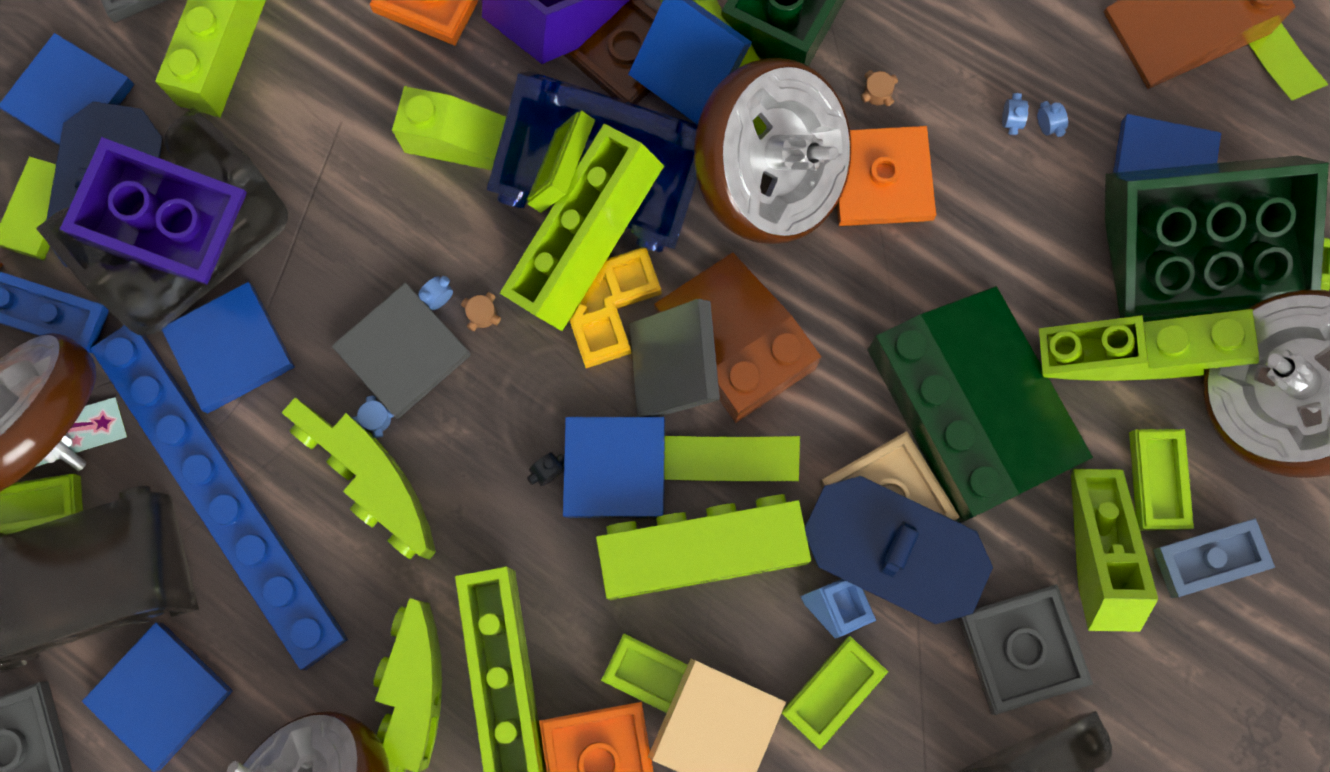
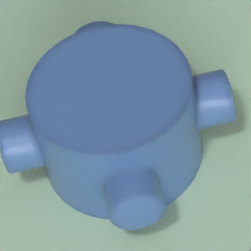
[1002,93,1028,135]
[1037,101,1068,137]
[418,276,453,310]
[353,396,394,438]

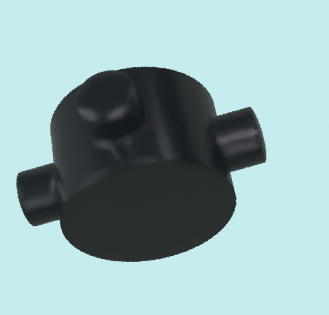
[527,452,564,486]

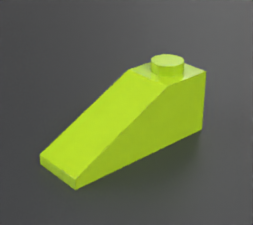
[392,86,550,179]
[1071,469,1158,632]

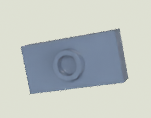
[1153,518,1275,598]

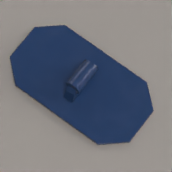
[43,102,163,273]
[805,476,993,624]

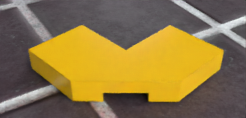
[570,246,662,368]

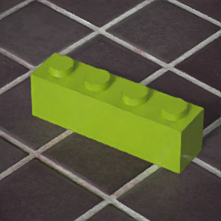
[155,0,266,117]
[500,124,664,331]
[596,494,811,600]
[455,567,545,772]

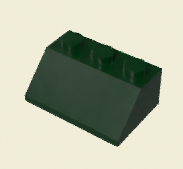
[721,0,845,66]

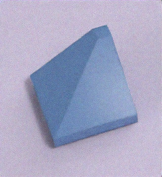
[801,579,876,639]

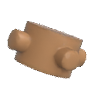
[860,70,898,107]
[461,292,501,331]

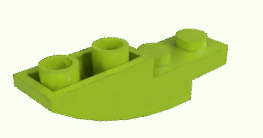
[1039,309,1259,381]
[282,397,436,560]
[373,598,442,772]

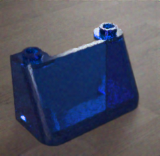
[487,71,698,252]

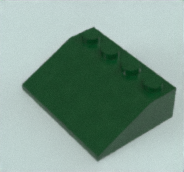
[1105,155,1329,322]
[867,286,1093,523]

